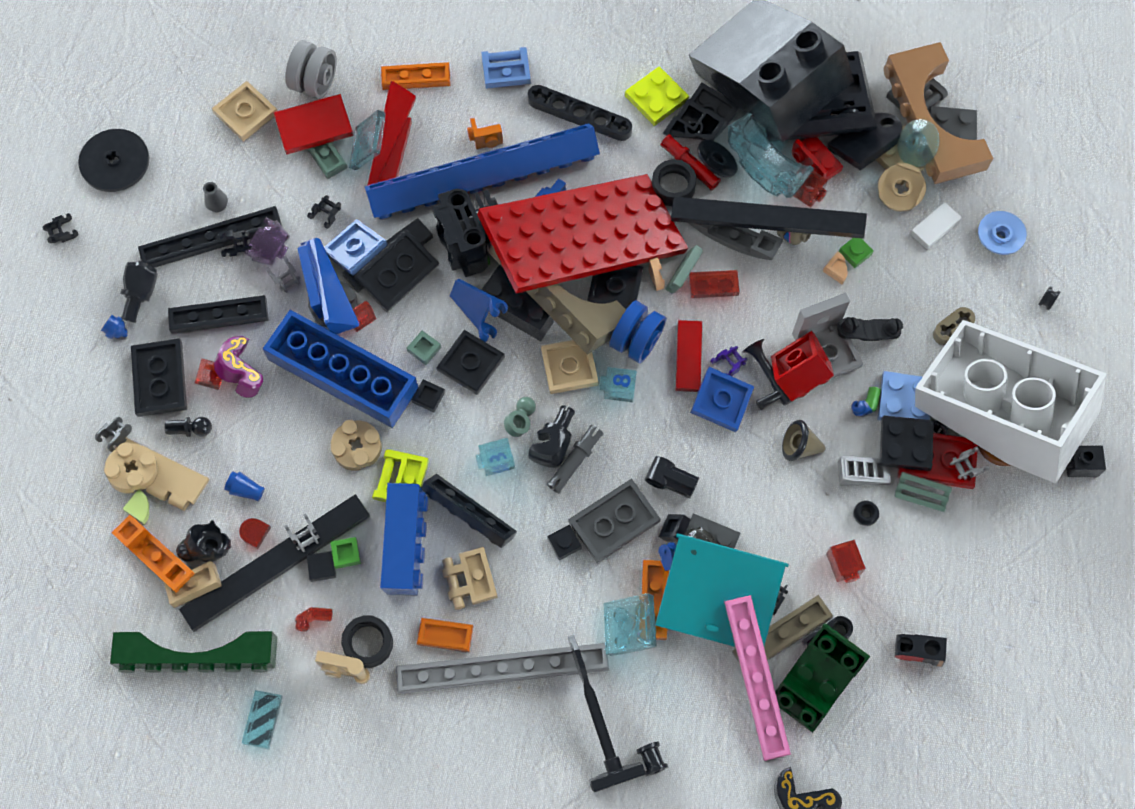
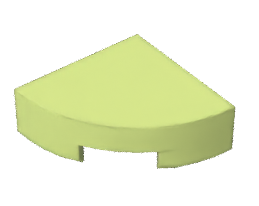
[123,489,150,525]

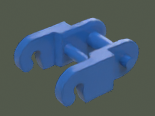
[658,542,676,571]

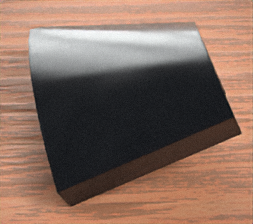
[663,82,740,141]

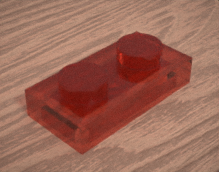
[689,270,740,298]

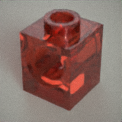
[788,165,828,208]

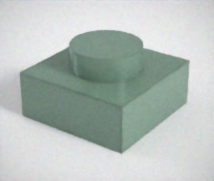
[406,330,442,365]

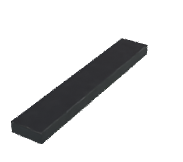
[138,206,283,268]

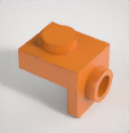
[467,118,503,149]

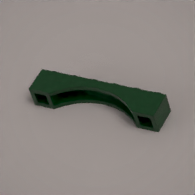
[110,631,277,673]

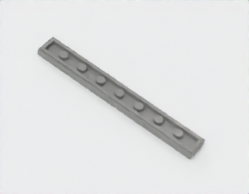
[396,643,609,694]

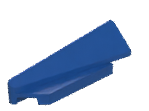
[297,238,359,334]

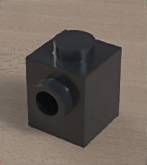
[1065,445,1106,477]

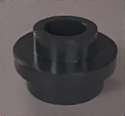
[853,501,879,526]

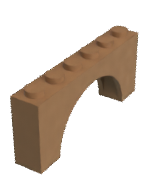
[883,42,994,184]

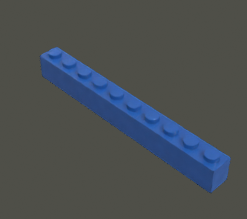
[364,124,600,219]

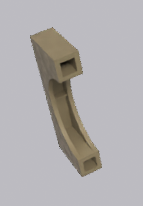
[488,245,626,354]

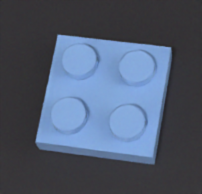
[878,371,930,420]

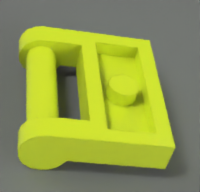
[372,449,429,502]

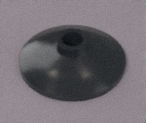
[697,140,738,178]

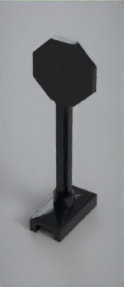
[568,635,646,792]

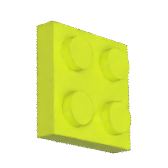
[625,66,689,126]

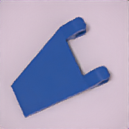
[450,279,508,342]

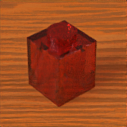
[826,539,866,583]

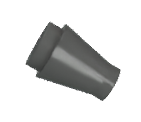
[203,182,228,212]

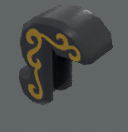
[774,766,842,809]

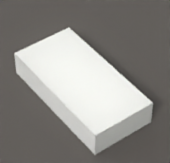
[910,202,962,250]

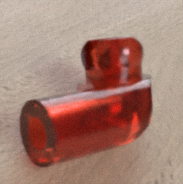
[294,607,333,631]

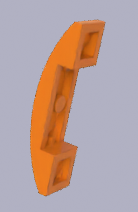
[111,515,195,593]

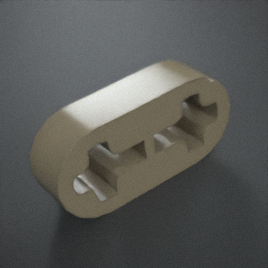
[933,307,976,345]

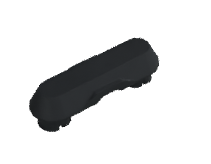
[837,317,903,341]

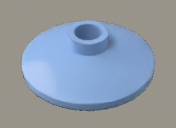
[978,211,1027,255]

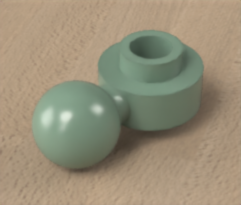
[504,397,536,437]

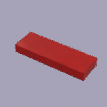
[675,320,702,392]

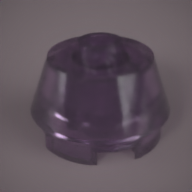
[244,217,290,266]

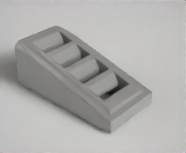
[838,456,891,486]

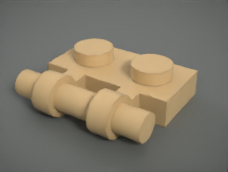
[442,547,498,610]

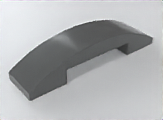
[689,223,783,260]

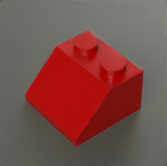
[771,331,834,401]

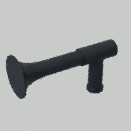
[742,339,792,410]

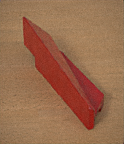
[367,81,416,186]

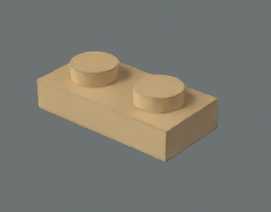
[164,561,222,608]

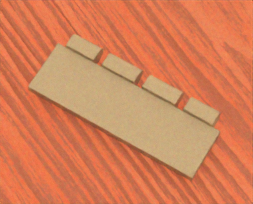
[115,438,210,511]

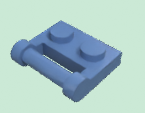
[481,47,531,89]

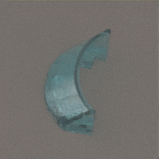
[728,112,814,198]

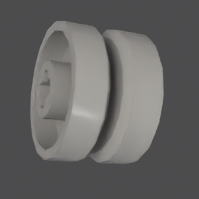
[285,40,337,99]

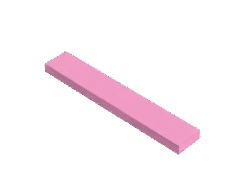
[724,595,791,761]

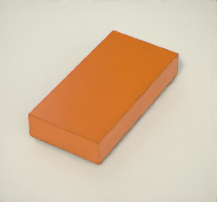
[417,618,474,652]

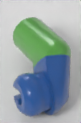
[851,387,881,417]

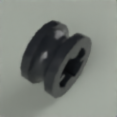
[1038,286,1061,310]

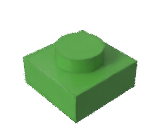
[839,238,874,268]
[330,537,361,569]

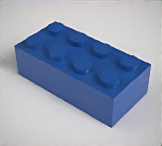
[380,483,428,596]

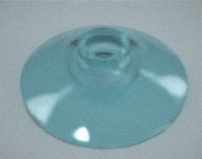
[897,119,940,167]

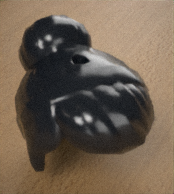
[176,520,231,562]

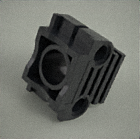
[432,189,498,278]

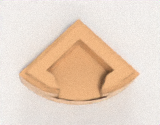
[823,251,848,285]
[648,258,665,291]

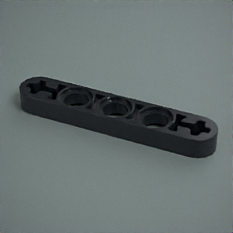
[527,85,632,141]

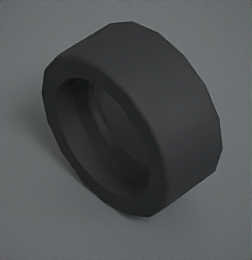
[652,159,697,207]
[341,615,393,668]

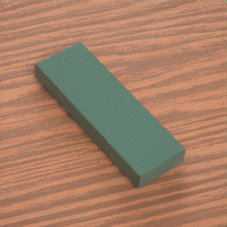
[307,142,348,179]

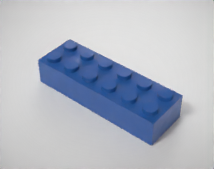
[263,310,418,428]

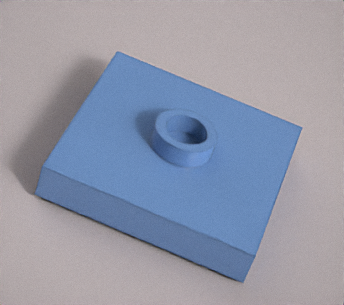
[324,219,388,276]

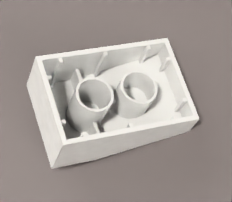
[915,320,1107,484]

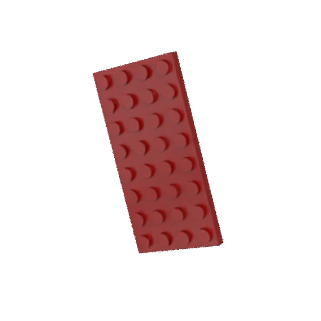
[477,174,688,293]

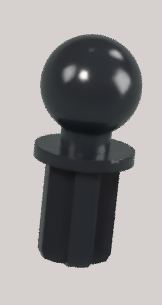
[164,417,212,437]

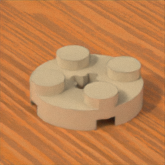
[877,163,926,212]
[331,420,382,471]
[104,442,158,493]

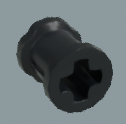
[636,741,669,776]

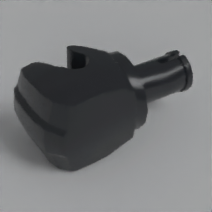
[120,261,158,323]
[528,405,575,468]

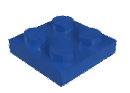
[690,367,754,432]

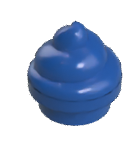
[101,315,128,339]

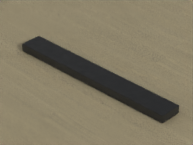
[671,196,867,239]
[179,494,370,632]

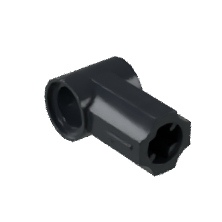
[645,456,699,499]

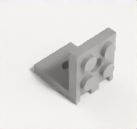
[792,293,863,379]

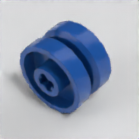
[609,300,667,364]

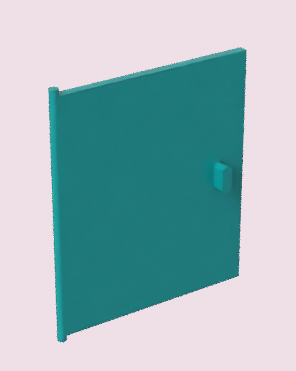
[655,533,789,647]

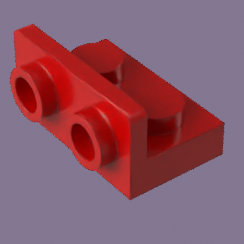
[791,137,843,185]

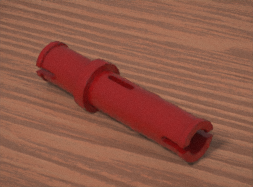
[660,134,721,191]

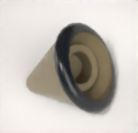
[782,420,826,461]

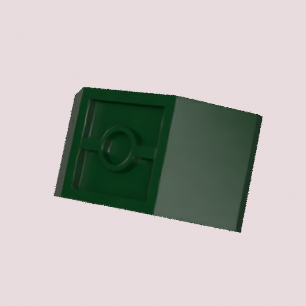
[775,623,870,733]

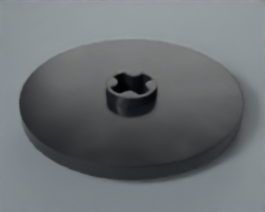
[78,129,150,192]

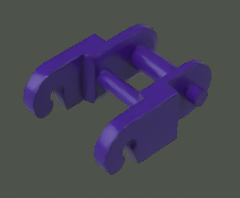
[710,346,748,376]

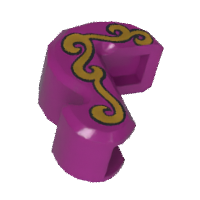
[214,336,263,398]

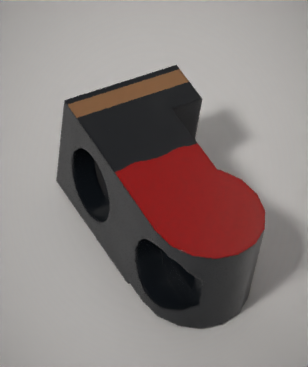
[894,634,947,667]

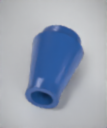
[224,471,265,502]

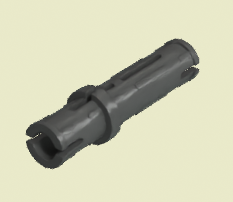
[547,424,604,494]

